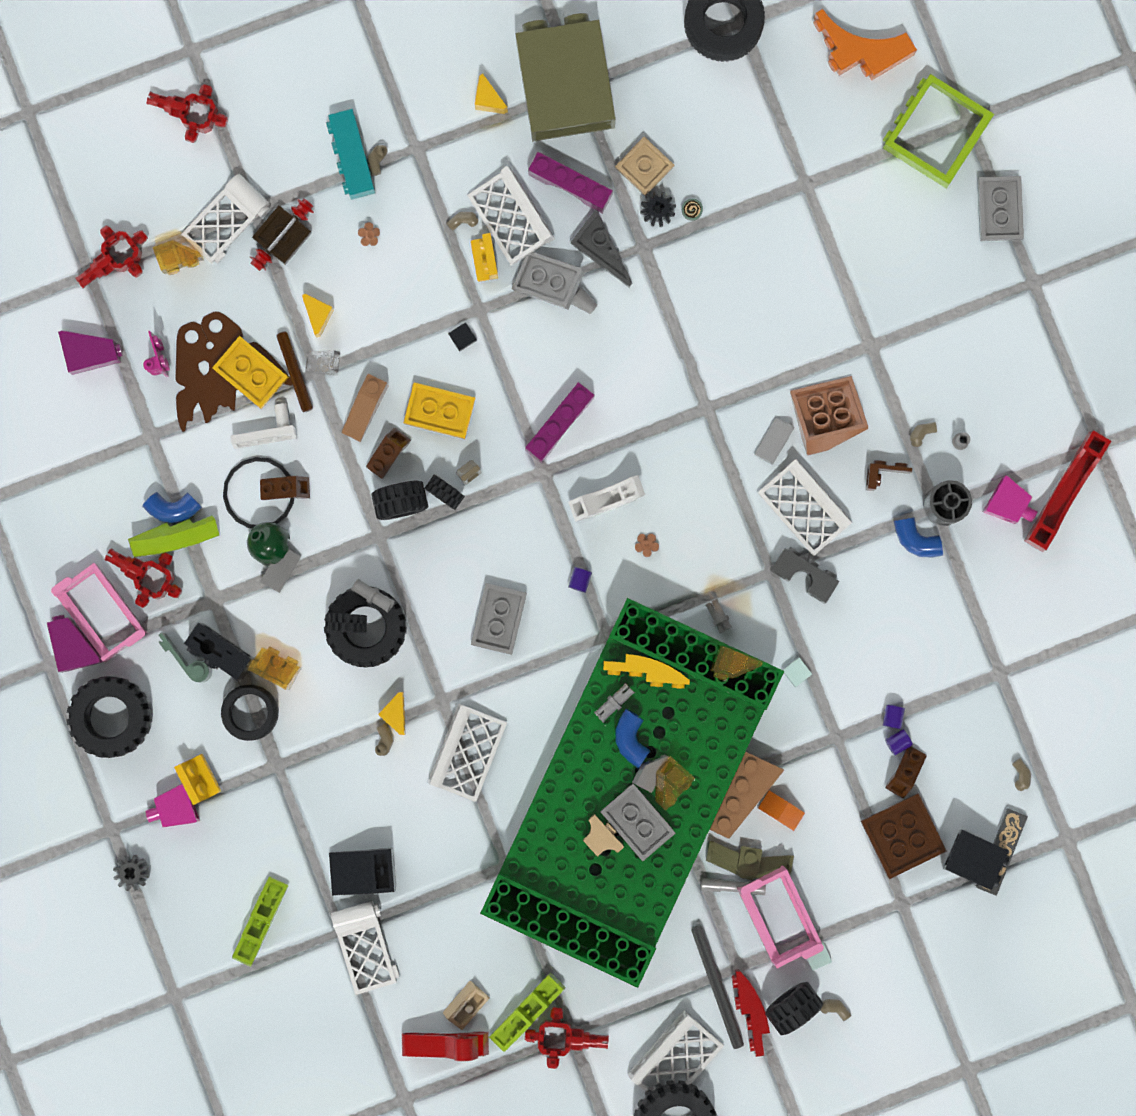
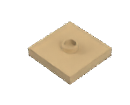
[615,137,675,196]

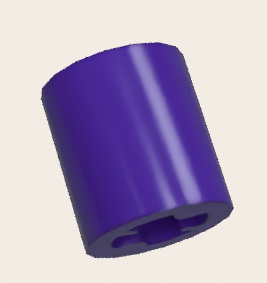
[568,567,592,593]
[882,705,905,729]
[885,729,913,756]

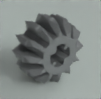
[113,855,150,891]

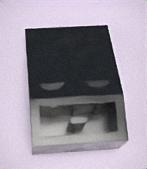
[329,847,396,896]

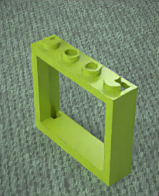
[883,74,994,189]

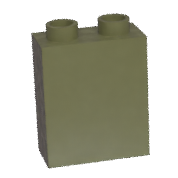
[515,13,616,142]

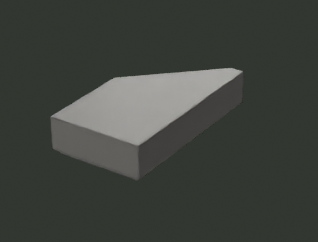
[632,754,670,793]

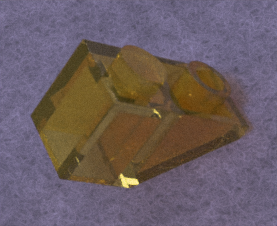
[152,240,204,275]
[655,756,695,810]

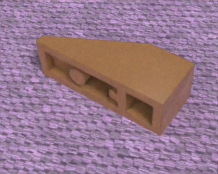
[341,374,389,442]

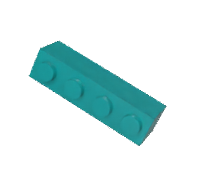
[326,109,375,200]

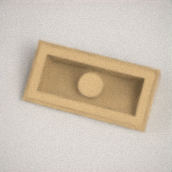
[443,981,490,1030]

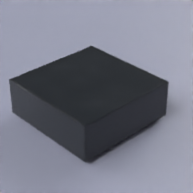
[448,322,477,352]

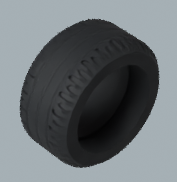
[221,685,279,741]

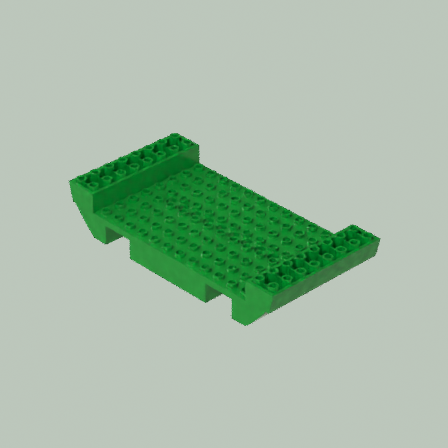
[480,598,784,988]

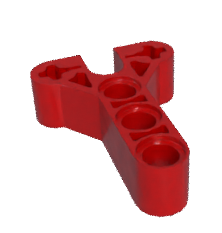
[402,1031,489,1061]

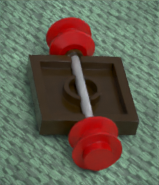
[250,199,314,271]

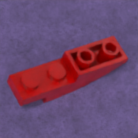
[732,969,770,1057]

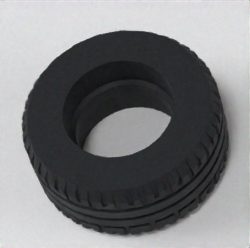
[684,0,765,62]

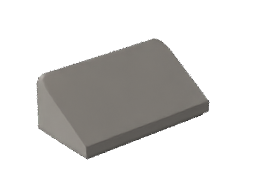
[755,418,795,465]
[260,550,301,593]

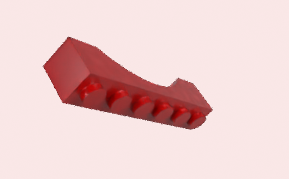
[1024,430,1111,552]

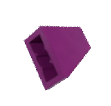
[58,331,123,375]
[47,615,104,673]

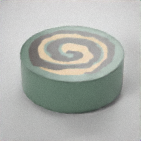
[682,199,703,221]

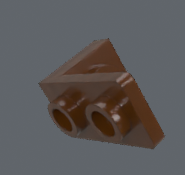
[366,428,411,479]
[866,460,913,491]
[260,476,310,500]
[885,746,927,799]

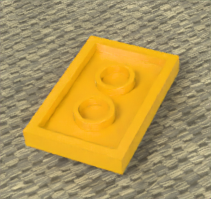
[213,336,289,410]
[403,382,476,439]

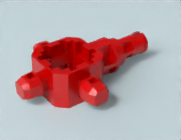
[146,84,228,143]
[75,225,148,289]
[104,548,182,608]
[525,1007,609,1069]

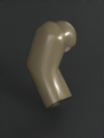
[446,212,479,231]
[1012,758,1031,791]

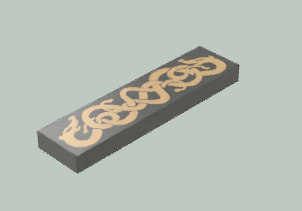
[976,808,1028,896]

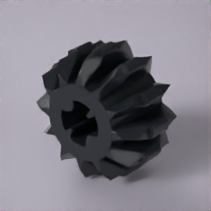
[640,191,676,227]

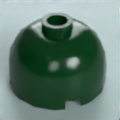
[246,522,290,565]

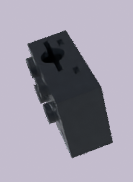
[184,622,256,681]

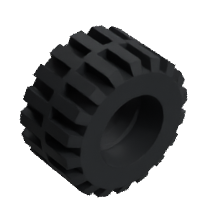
[371,480,429,520]
[765,982,824,1035]

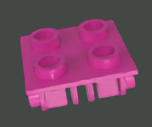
[143,331,170,377]

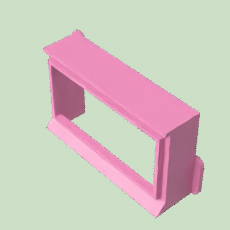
[51,563,147,663]
[737,866,824,968]

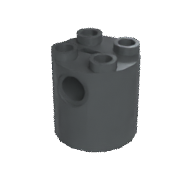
[924,480,972,526]

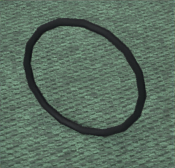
[223,457,294,528]

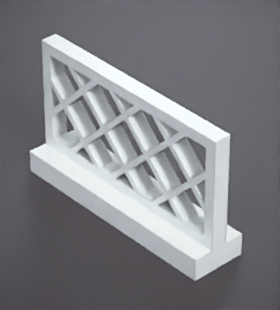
[467,166,555,266]
[758,459,852,556]
[427,703,507,802]
[628,1010,724,1111]

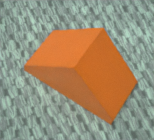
[758,790,805,831]

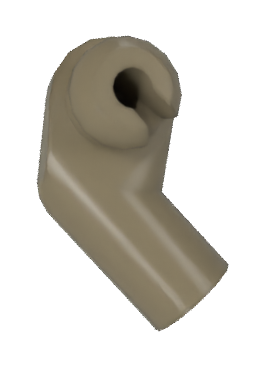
[368,145,388,176]
[910,422,937,447]
[375,723,394,756]
[820,999,851,1022]

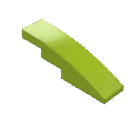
[128,515,219,557]
[232,877,288,967]
[489,972,566,1052]

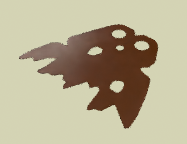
[175,312,293,432]

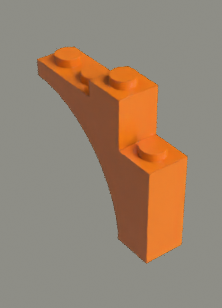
[813,9,917,81]

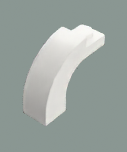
[568,475,645,522]

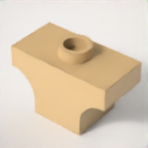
[583,814,624,857]

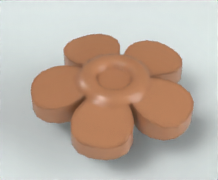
[358,222,380,246]
[635,534,659,557]

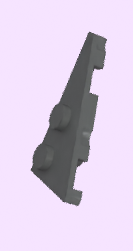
[571,211,633,288]

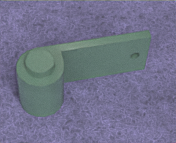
[159,632,212,682]

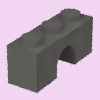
[770,547,840,604]

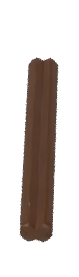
[276,332,313,413]

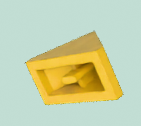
[475,73,508,114]
[302,294,334,338]
[378,692,406,735]

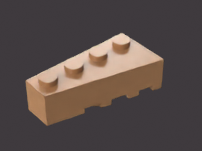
[709,752,784,839]

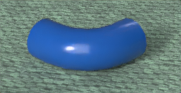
[142,492,202,524]
[894,517,943,558]
[615,709,650,768]

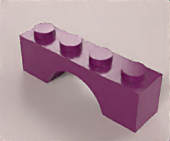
[528,152,613,214]
[525,382,595,463]

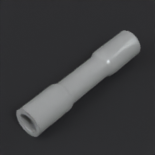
[701,878,766,896]

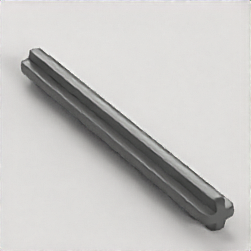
[691,926,744,1049]

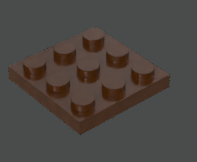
[860,793,947,879]

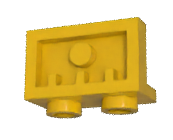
[471,233,498,282]
[174,754,221,805]

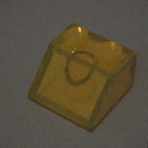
[247,646,302,690]
[710,646,763,681]

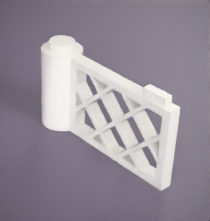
[182,174,270,264]
[331,901,400,995]

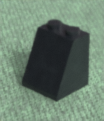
[943,830,1010,890]

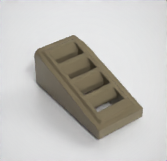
[456,460,481,485]

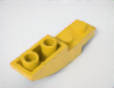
[603,654,690,688]

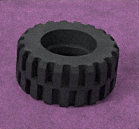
[324,586,407,668]
[66,676,152,758]
[634,1080,717,1116]

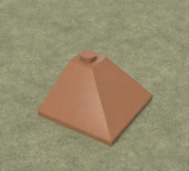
[790,376,868,455]

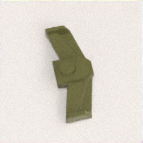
[706,840,794,880]

